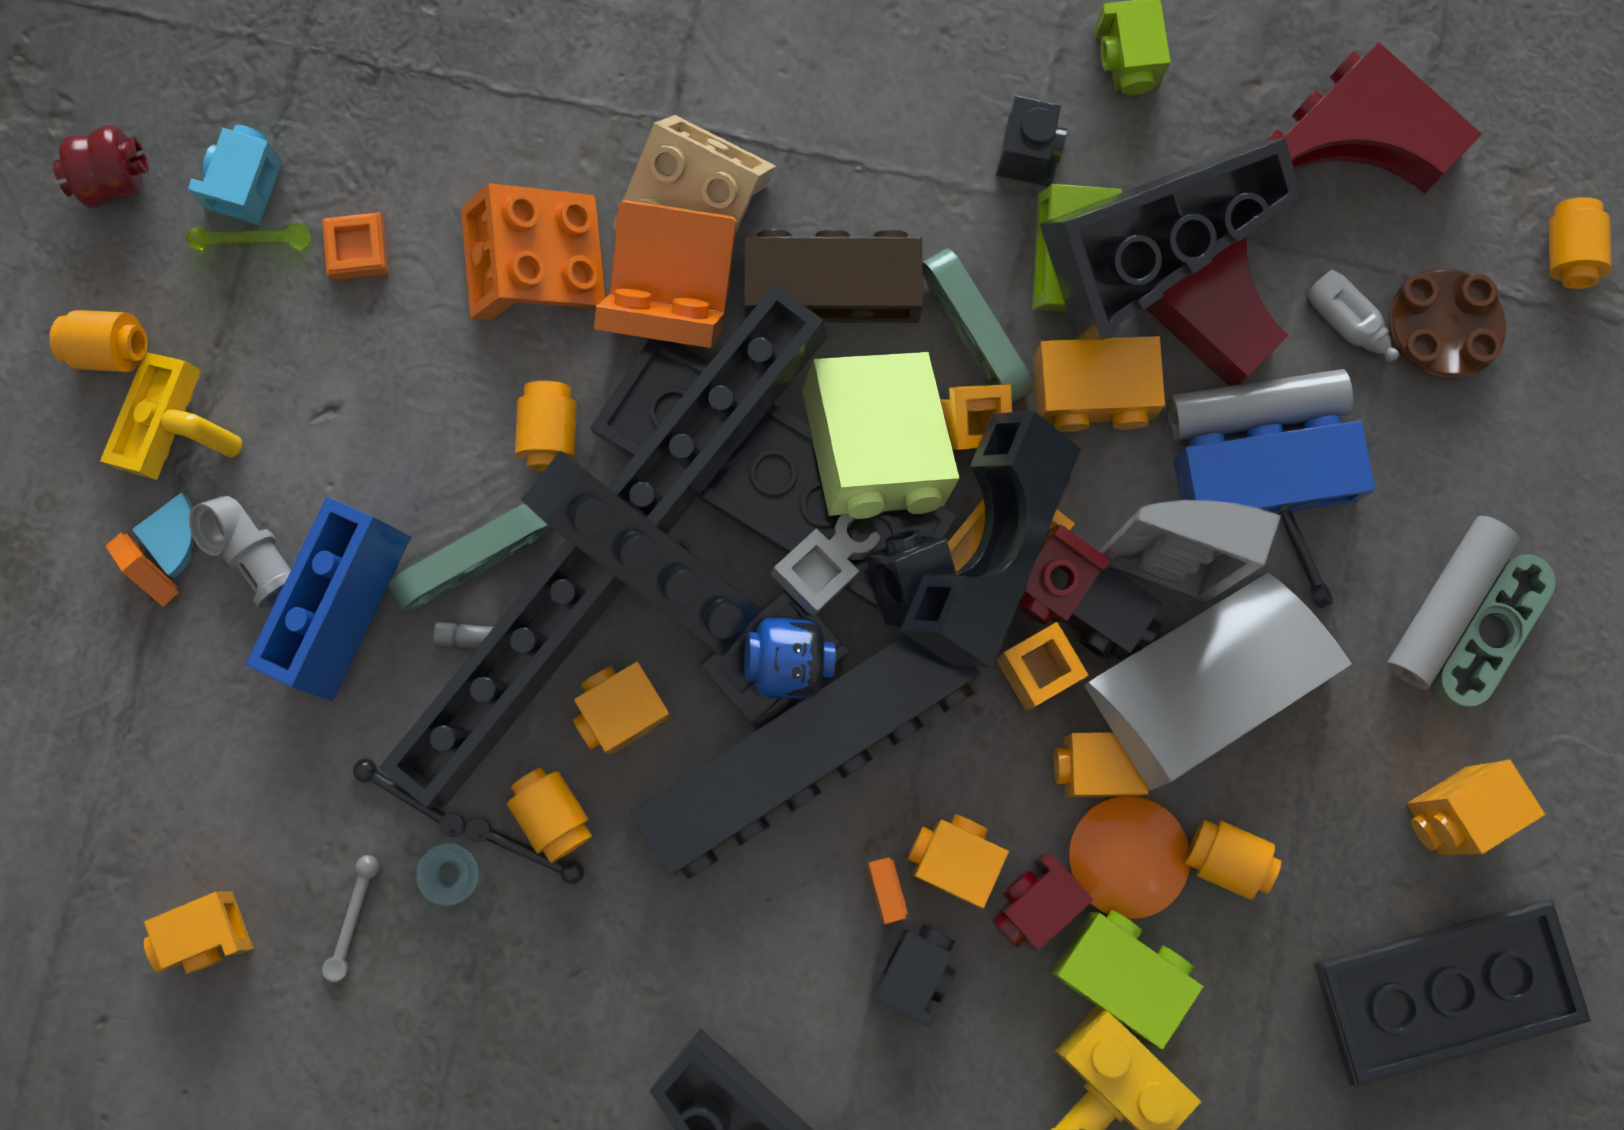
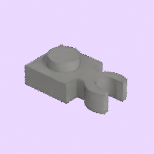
[770,513,881,617]

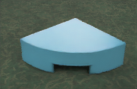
[132,493,195,579]

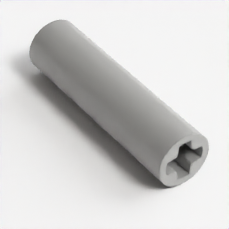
[1167,369,1353,442]
[1386,516,1520,690]

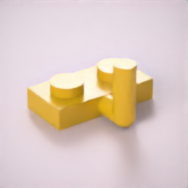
[100,352,242,480]

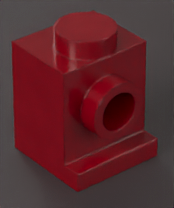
[1017,525,1111,625]
[992,853,1093,951]

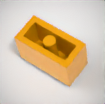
[1033,336,1165,432]
[1406,760,1546,856]

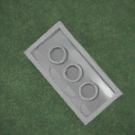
[1099,500,1280,603]
[1084,572,1352,791]

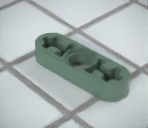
[923,248,1034,404]
[388,503,554,613]
[1432,554,1556,709]

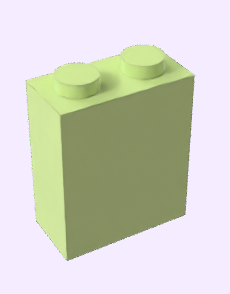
[802,352,959,519]

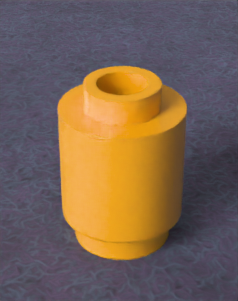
[1548,197,1612,289]
[49,310,148,372]
[515,381,577,472]
[506,767,593,863]
[1184,819,1282,900]

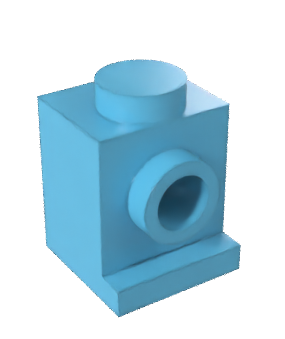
[188,125,282,226]

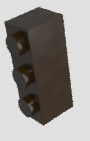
[744,229,923,323]

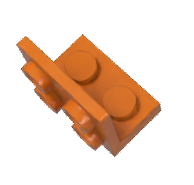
[460,183,606,320]
[594,200,737,348]

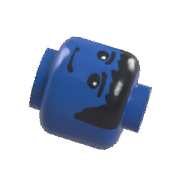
[744,618,836,699]

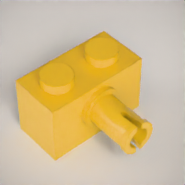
[1051,1006,1201,1130]

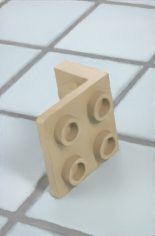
[613,115,776,235]

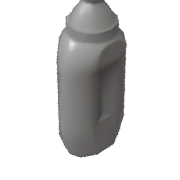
[1306,270,1399,362]

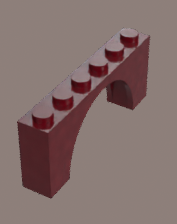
[1146,42,1482,386]

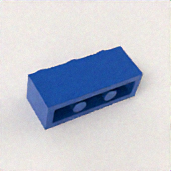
[1173,415,1376,514]
[245,497,411,701]

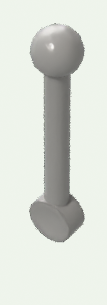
[322,855,379,982]

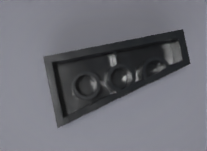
[1039,138,1302,340]

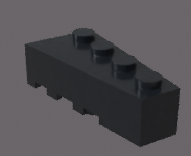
[649,1028,813,1130]

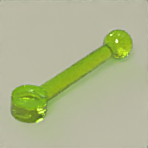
[186,222,311,250]

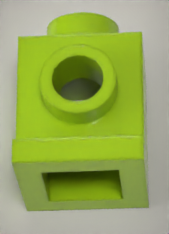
[1094,0,1171,95]

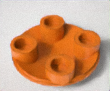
[1069,796,1190,919]

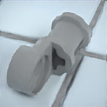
[189,496,291,609]

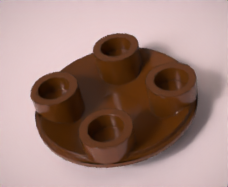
[1389,268,1506,379]

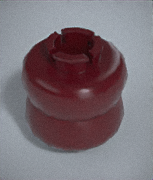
[53,125,149,208]

